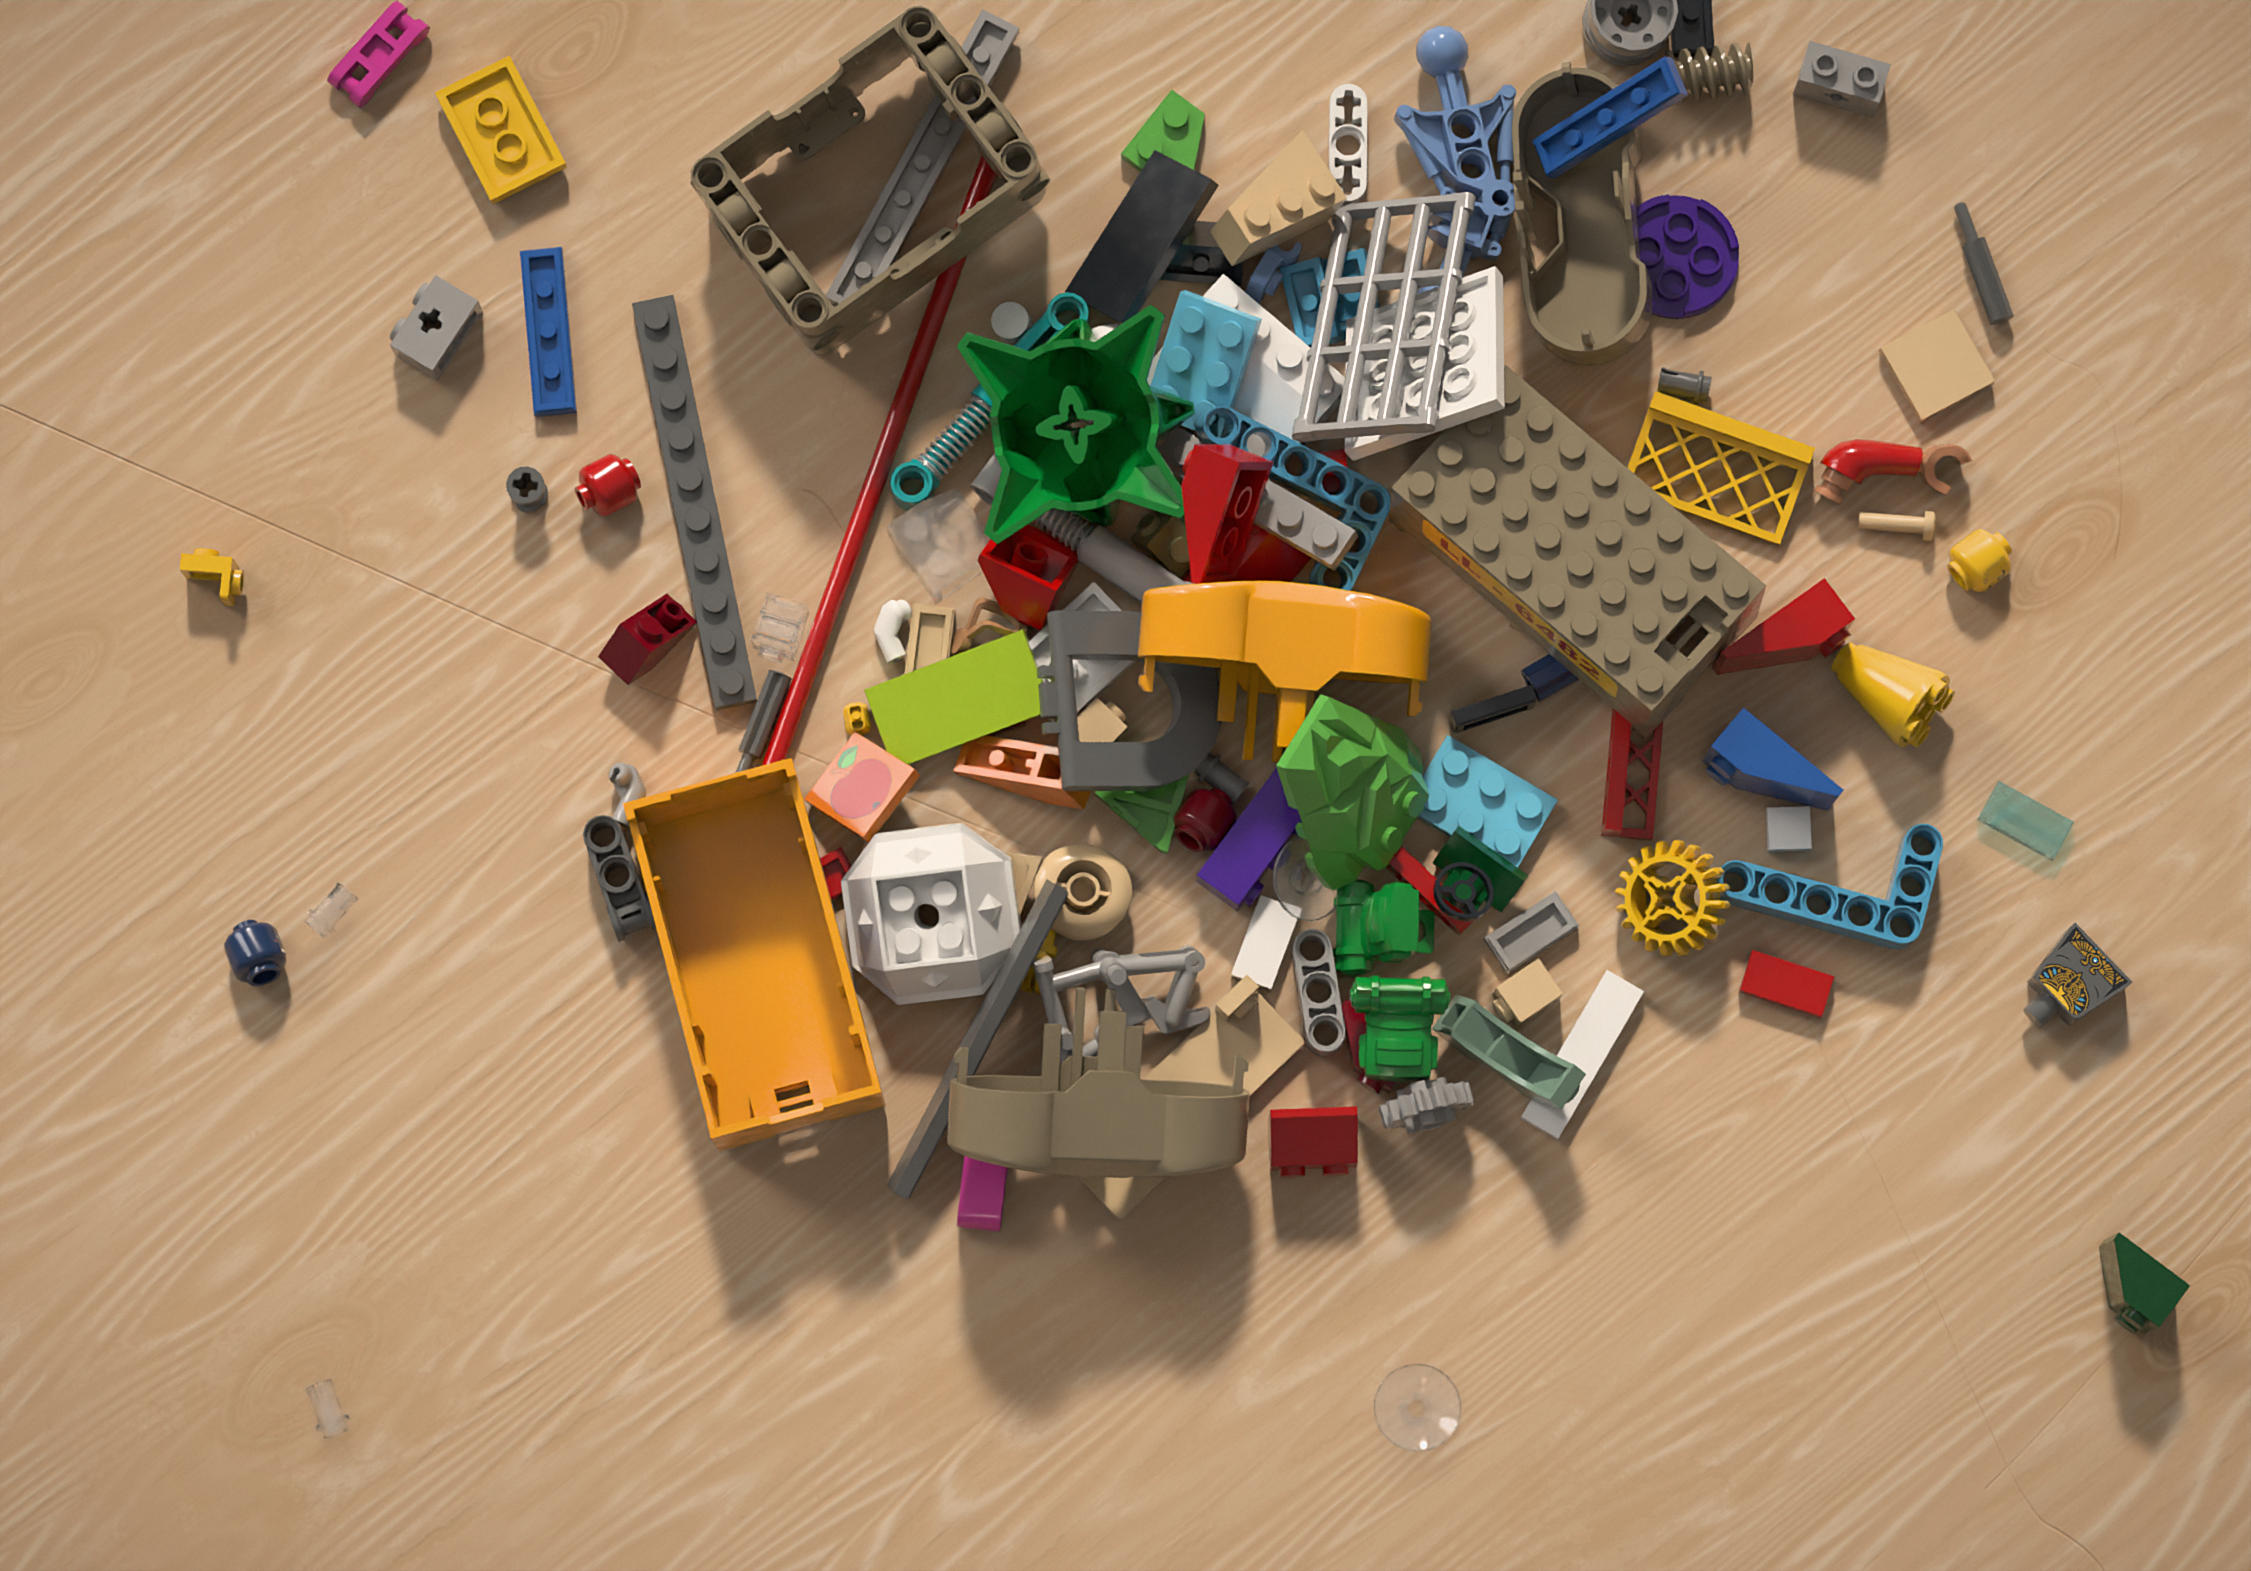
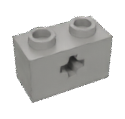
[1793,41,1891,117]
[390,275,483,381]

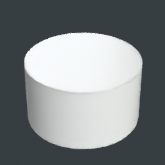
[991,302,1032,344]

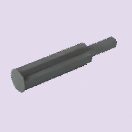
[1954,202,2014,325]
[735,670,792,773]

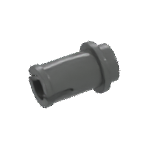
[1657,367,1712,404]
[1193,753,1249,804]

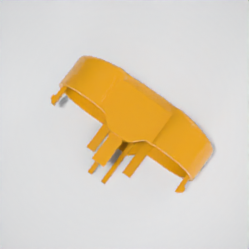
[1138,581,1432,763]

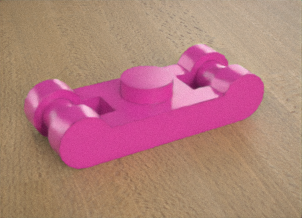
[327,1,430,108]

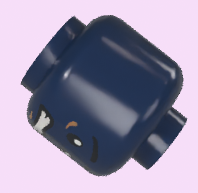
[224,920,287,986]

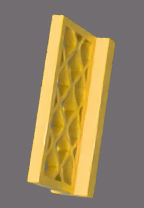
[1627,391,1815,545]

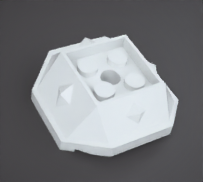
[841,823,1021,1005]

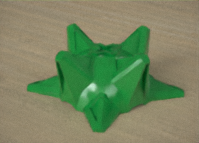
[956,305,1195,544]

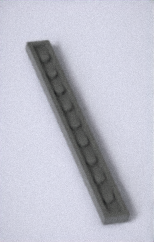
[632,295,757,711]

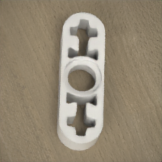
[1328,84,1367,203]

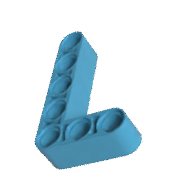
[1196,406,1391,591]
[1717,824,1943,950]

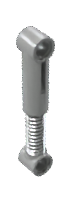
[970,453,1193,603]

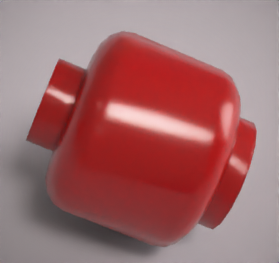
[575,454,641,517]

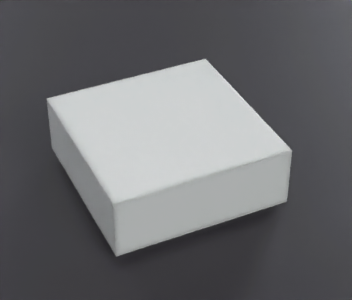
[1766,806,1812,852]

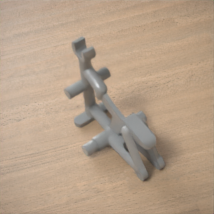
[1032,945,1210,1063]

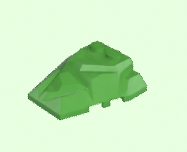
[1276,694,1429,891]

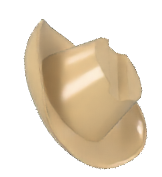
[1034,844,1132,941]

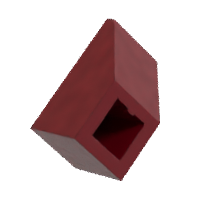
[598,594,697,685]

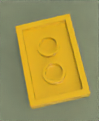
[435,55,567,205]

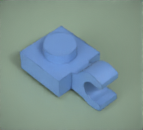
[1245,242,1302,305]

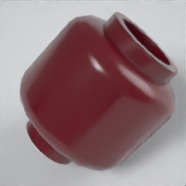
[1173,788,1236,852]

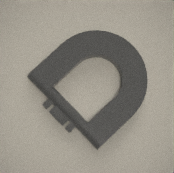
[1037,610,1222,791]

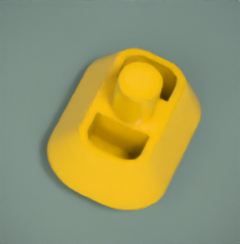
[843,702,871,736]

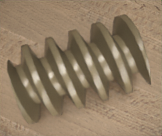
[1665,42,1753,103]

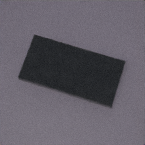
[1065,150,1219,324]

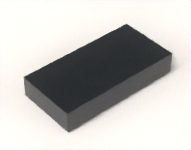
[1449,685,1537,733]

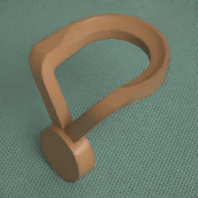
[950,597,1028,655]

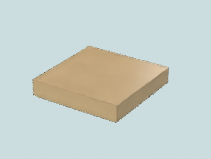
[1879,309,1995,423]

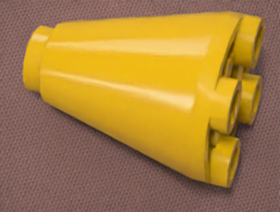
[1831,642,1955,748]

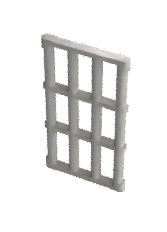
[1292,192,1476,442]

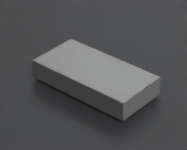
[1484,891,1580,975]

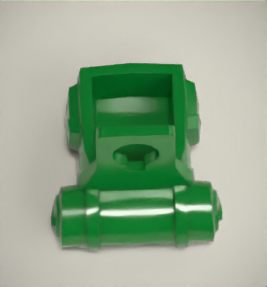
[1333,879,1435,978]
[1350,975,1451,1082]

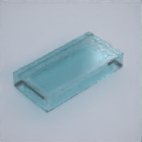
[1977,781,2074,861]

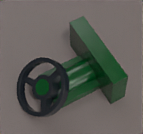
[1432,826,1528,921]

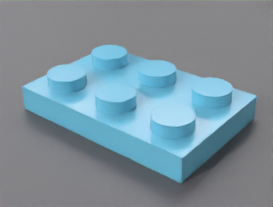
[1151,290,1262,438]
[1417,735,1558,868]

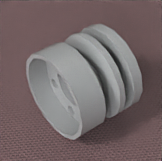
[1582,0,1678,66]

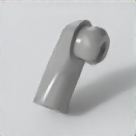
[609,762,646,828]

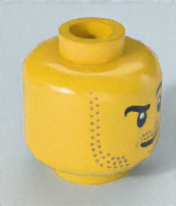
[1947,529,2012,592]

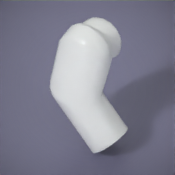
[874,600,912,664]

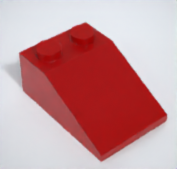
[1181,444,1274,584]
[1712,578,1855,675]

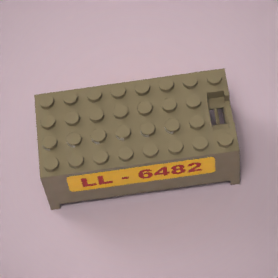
[1389,365,1766,740]

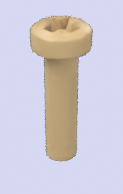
[1858,511,1936,541]

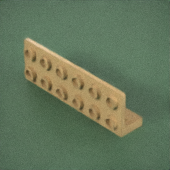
[1077,975,1304,1220]

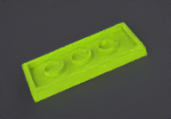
[864,630,1044,765]

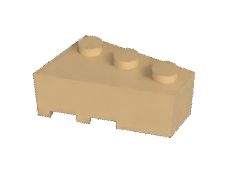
[1210,129,1347,266]

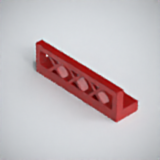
[1601,708,1664,841]

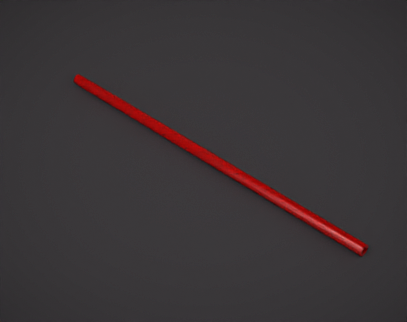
[761,155,996,766]

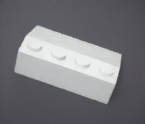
[1147,274,1345,481]

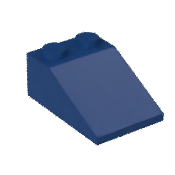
[1702,707,1844,811]

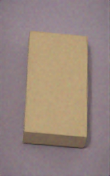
[904,604,956,674]

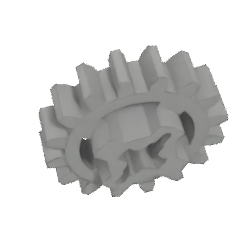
[1379,1077,1474,1134]

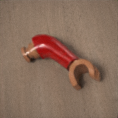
[1813,439,1972,505]

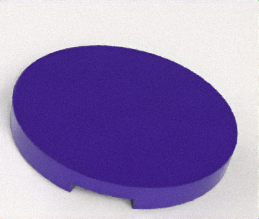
[1636,194,1739,319]

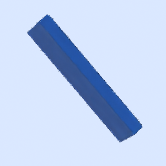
[1532,56,1688,179]
[520,247,577,417]

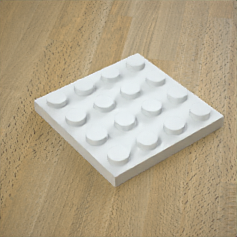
[1345,266,1505,461]

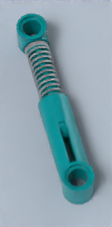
[890,292,1089,512]

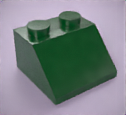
[2099,1232,2190,1334]

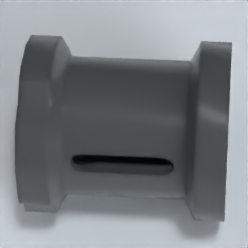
[506,466,548,513]

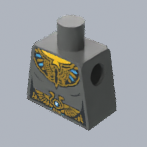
[2023,922,2132,1028]

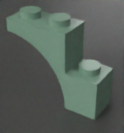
[1432,994,1586,1110]

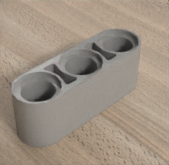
[1292,929,1345,1057]

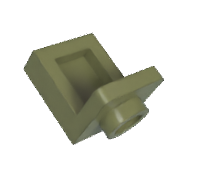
[1131,511,1190,579]

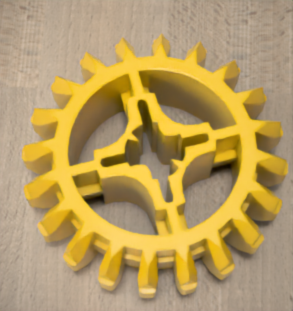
[1614,840,1731,956]

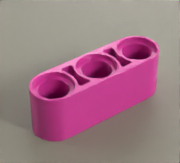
[957,1156,1008,1232]

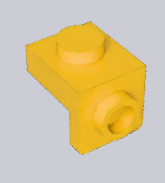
[180,548,244,607]

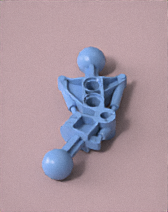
[1394,26,1516,294]

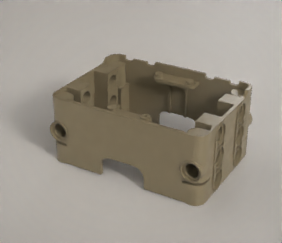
[690,6,1050,355]

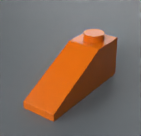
[954,736,1091,810]

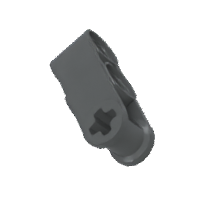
[583,815,656,942]

